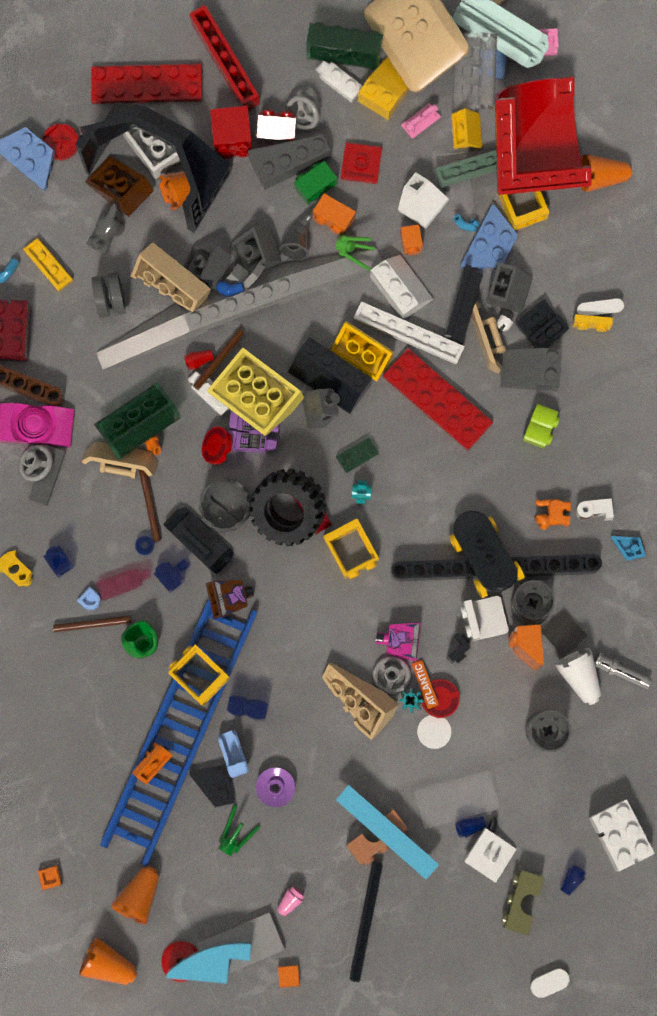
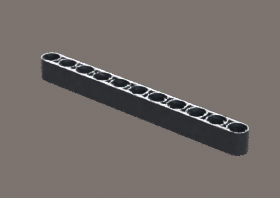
[391,554,602,581]

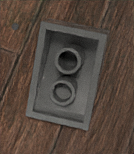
[500,348,562,392]

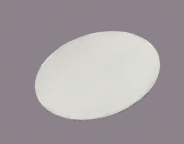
[417,715,451,749]

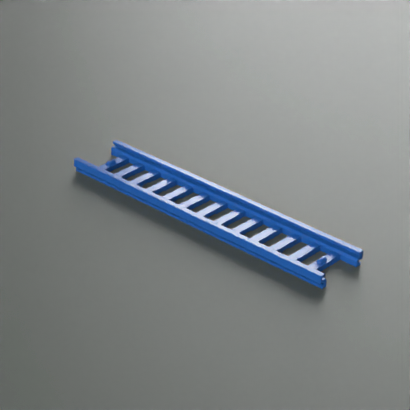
[100,599,258,866]

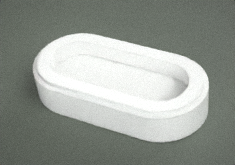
[530,969,569,998]

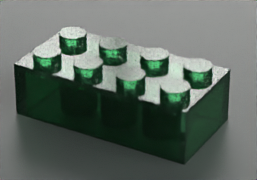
[306,22,383,70]
[94,382,182,460]

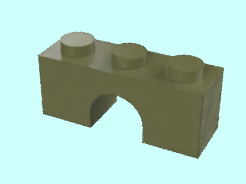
[501,870,545,936]

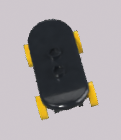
[449,510,524,598]

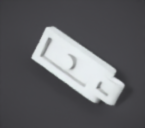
[316,61,362,103]
[188,371,229,417]

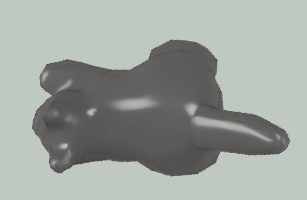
[87,204,124,255]

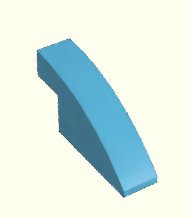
[166,942,251,984]

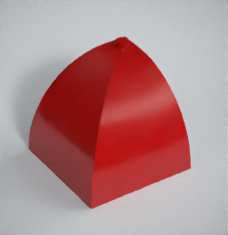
[495,76,591,195]

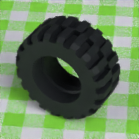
[249,468,326,546]

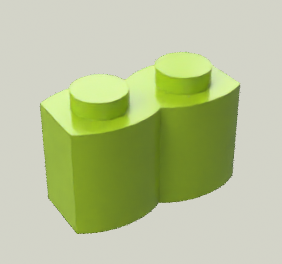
[523,404,560,449]

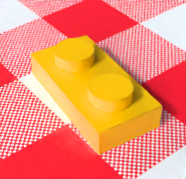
[572,314,613,332]

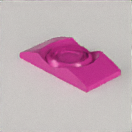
[0,403,75,447]

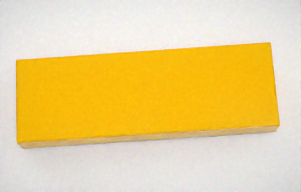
[23,237,73,292]

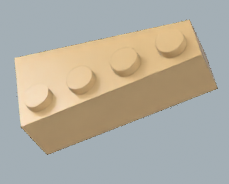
[131,242,211,312]

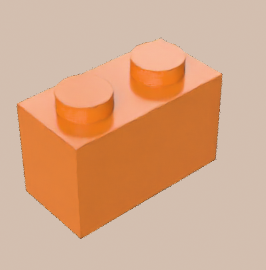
[312,193,356,235]

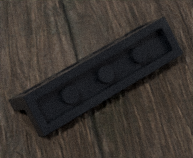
[445,264,483,345]

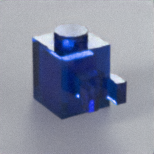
[43,546,74,578]
[154,559,190,593]

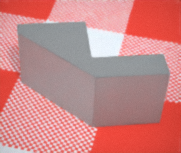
[224,262,265,288]

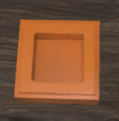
[38,865,62,890]
[278,965,300,988]

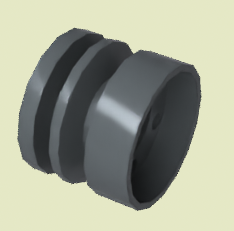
[511,580,555,626]
[525,710,571,752]

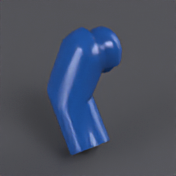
[216,281,244,296]

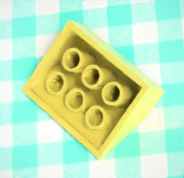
[207,348,304,436]

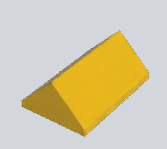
[330,321,394,381]

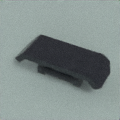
[164,507,234,575]

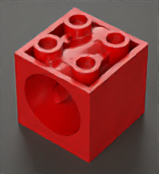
[210,106,252,160]

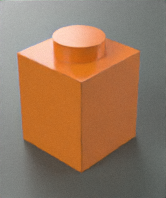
[400,224,423,256]

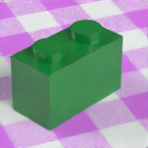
[294,161,337,205]

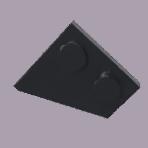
[189,764,235,807]

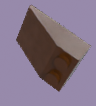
[85,156,154,217]

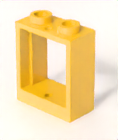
[497,191,550,231]
[323,519,379,580]
[168,644,230,707]

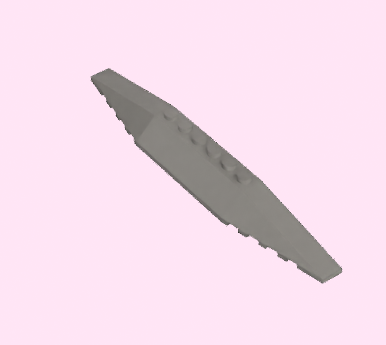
[97,248,382,371]

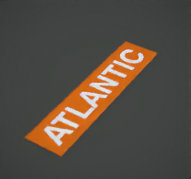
[411,660,439,709]

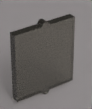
[541,610,587,657]

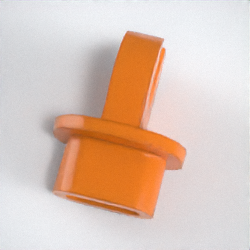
[141,426,161,456]

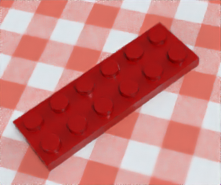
[91,64,202,104]
[383,349,493,451]

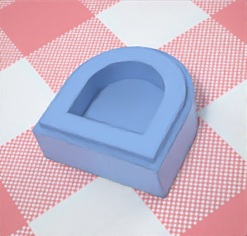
[77,587,101,610]

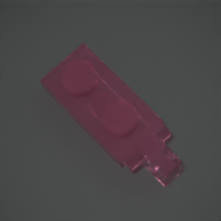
[96,568,151,601]

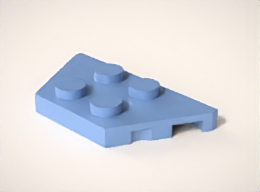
[0,127,55,191]
[460,204,518,269]

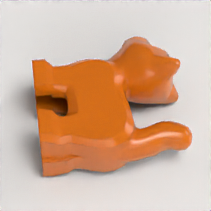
[534,499,571,530]

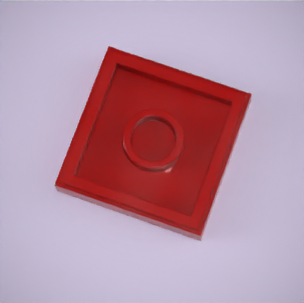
[341,142,382,184]

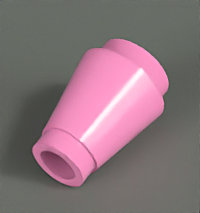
[277,886,305,917]

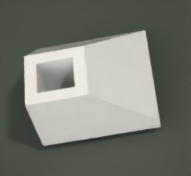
[398,172,449,229]

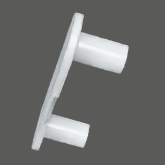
[577,298,624,316]

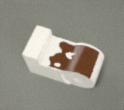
[576,498,614,521]

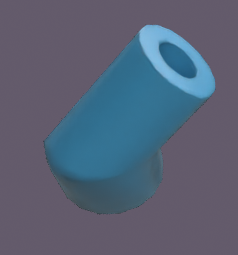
[453,214,479,232]
[0,259,19,283]

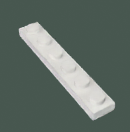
[353,302,465,365]

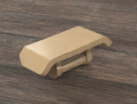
[471,301,506,374]
[81,442,158,479]

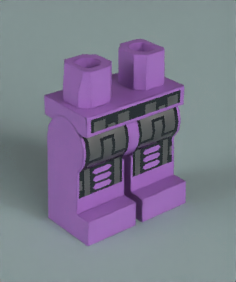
[229,411,280,454]

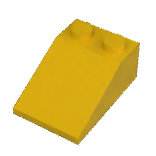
[358,57,410,120]

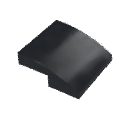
[515,299,570,348]

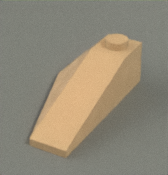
[322,663,399,740]

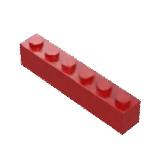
[189,5,260,110]

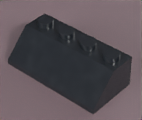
[288,337,372,414]

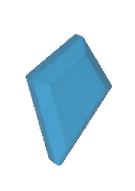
[611,536,646,561]

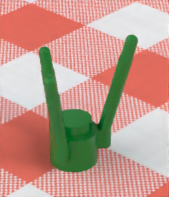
[218,805,260,856]

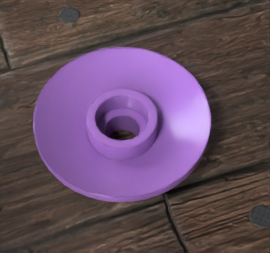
[256,768,295,807]

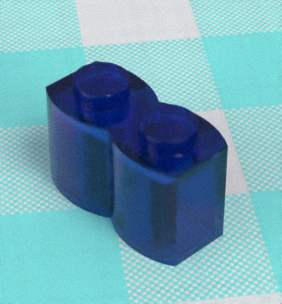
[227,696,269,721]

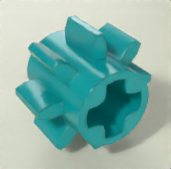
[351,480,372,504]
[399,688,425,713]

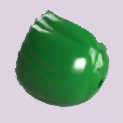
[121,620,159,659]

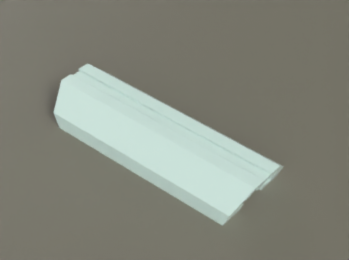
[452,0,549,68]

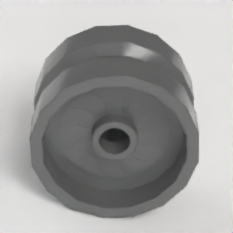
[91,272,126,318]

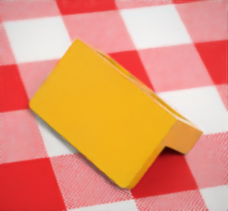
[451,108,482,151]

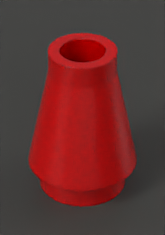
[184,349,214,370]

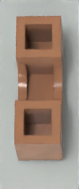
[346,809,408,865]

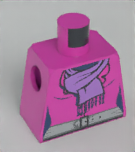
[375,623,421,662]

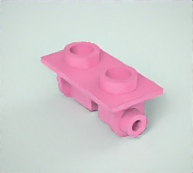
[401,103,441,139]

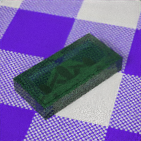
[336,438,379,474]

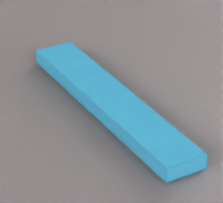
[336,785,439,880]

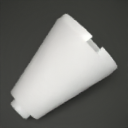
[555,648,601,705]

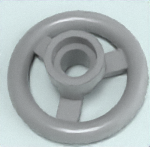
[286,96,319,131]
[19,445,53,482]
[372,656,411,695]

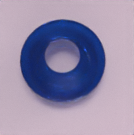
[135,536,154,555]

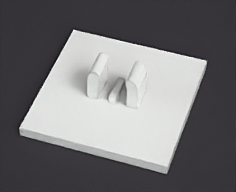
[464,828,517,883]

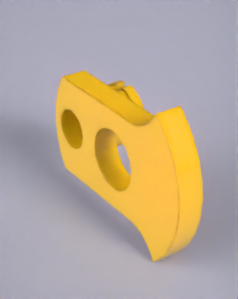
[0,550,33,587]

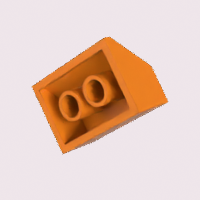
[508,625,544,670]

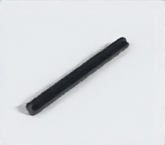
[349,862,383,982]

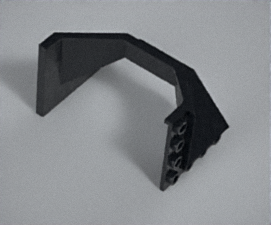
[76,102,232,233]

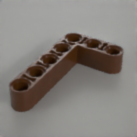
[0,366,64,407]

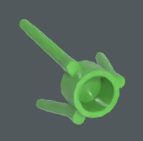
[336,235,375,271]

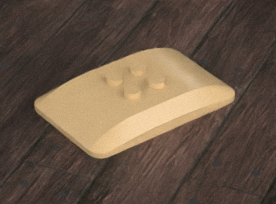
[364,0,470,92]

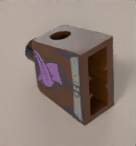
[205,580,254,619]

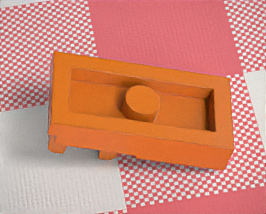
[132,743,173,785]

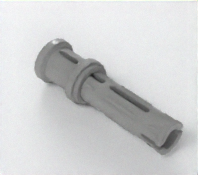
[594,652,652,690]

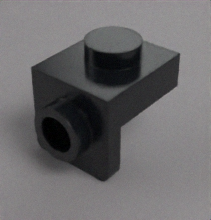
[447,633,471,664]

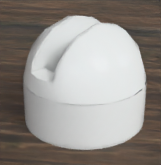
[497,315,513,331]

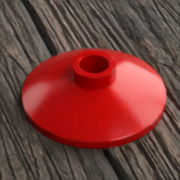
[161,941,198,982]

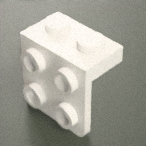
[460,596,509,642]

